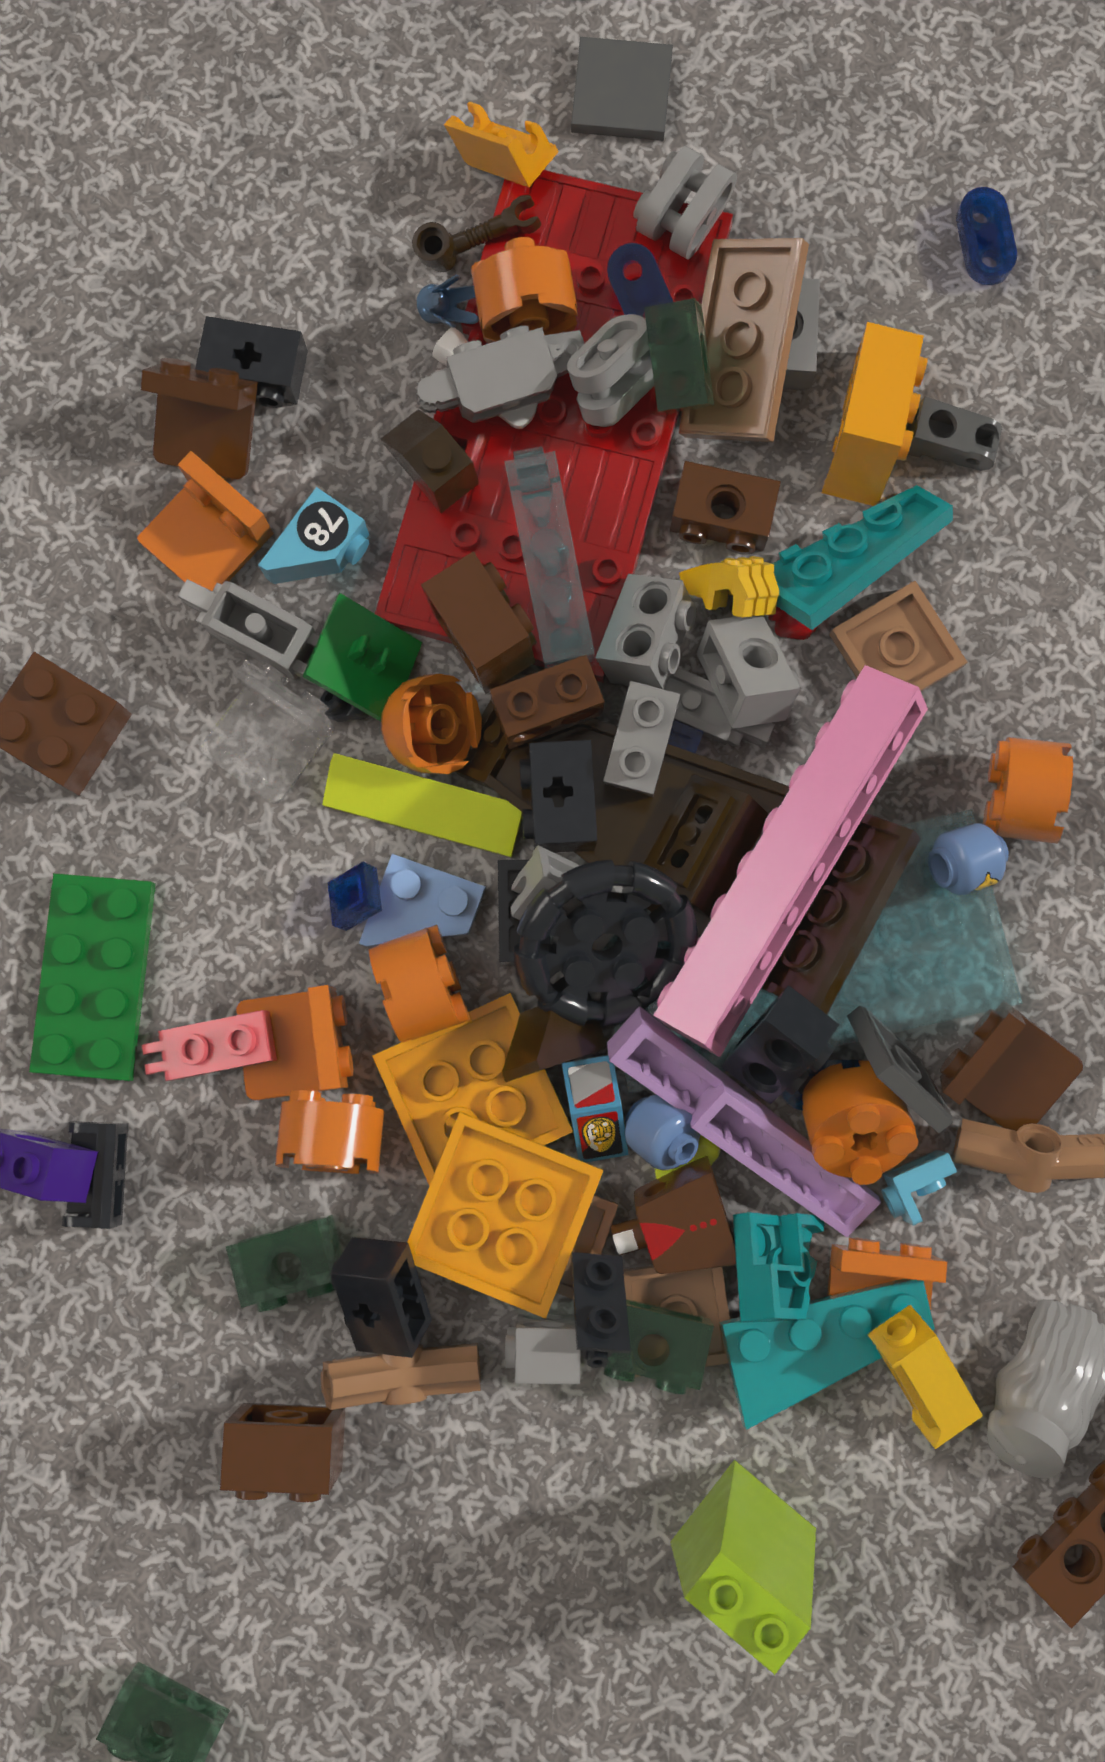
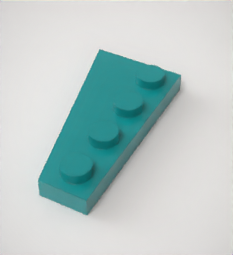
[772,485,953,630]
[719,1279,935,1430]

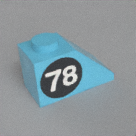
[258,487,369,584]

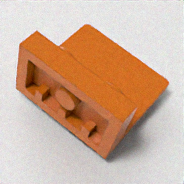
[137,451,274,591]

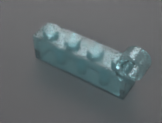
[504,446,595,669]

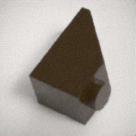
[381,409,479,513]
[502,991,608,1082]

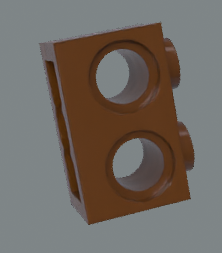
[490,654,604,749]

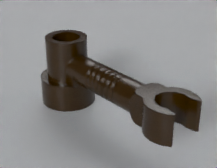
[412,195,542,272]

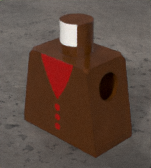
[611,1156,736,1274]

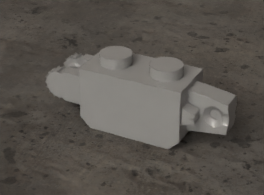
[415,326,584,423]
[178,579,325,690]

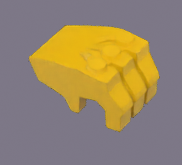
[679,556,779,618]

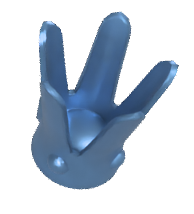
[417,274,479,328]

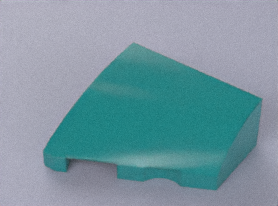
[733,1212,825,1322]

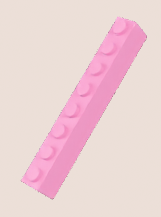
[653,665,928,1057]

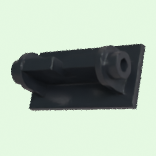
[570,1252,631,1368]

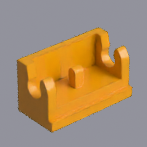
[444,102,559,187]

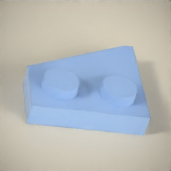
[359,854,486,947]

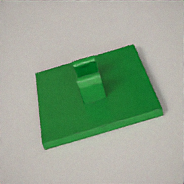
[302,593,422,722]

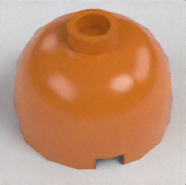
[381,674,482,774]

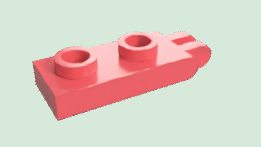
[141,1010,277,1081]

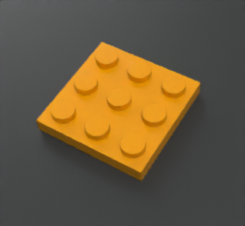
[372,993,573,1186]
[407,1112,604,1319]

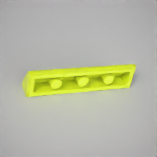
[322,753,522,858]

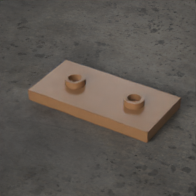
[679,238,809,442]

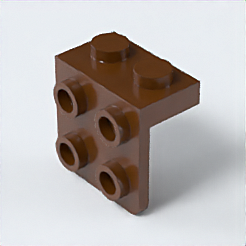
[141,358,257,479]
[940,1000,1083,1131]

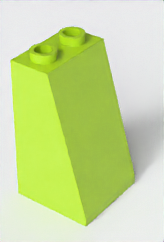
[670,1459,816,1675]

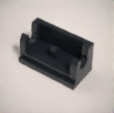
[62,1121,129,1229]

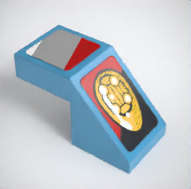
[562,1055,629,1163]

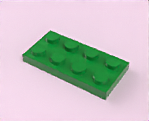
[29,873,156,1081]

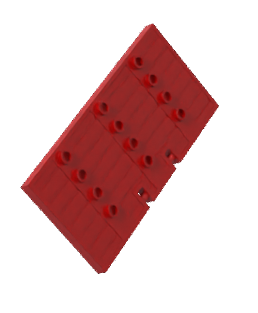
[375,170,733,683]

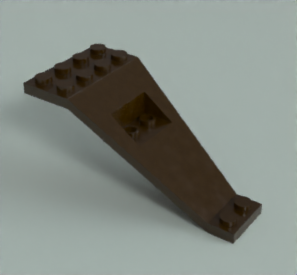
[455,685,921,1014]

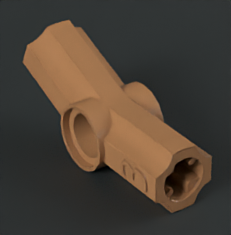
[952,1118,1105,1193]
[321,1343,481,1410]

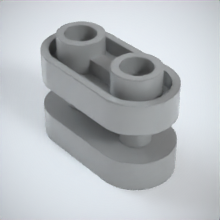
[633,146,737,259]
[567,314,660,427]

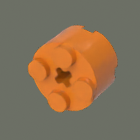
[471,237,578,344]
[983,737,1073,844]
[369,925,470,1043]
[802,1061,918,1185]
[275,1090,384,1174]

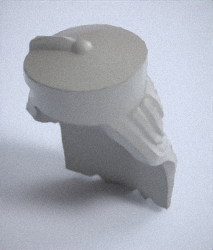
[986,1299,1105,1478]

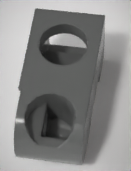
[907,396,1002,471]

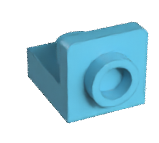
[881,1150,957,1225]

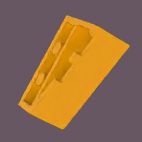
[821,322,928,506]

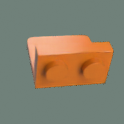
[236,985,353,1100]
[827,1238,947,1310]

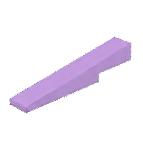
[607,1006,881,1237]

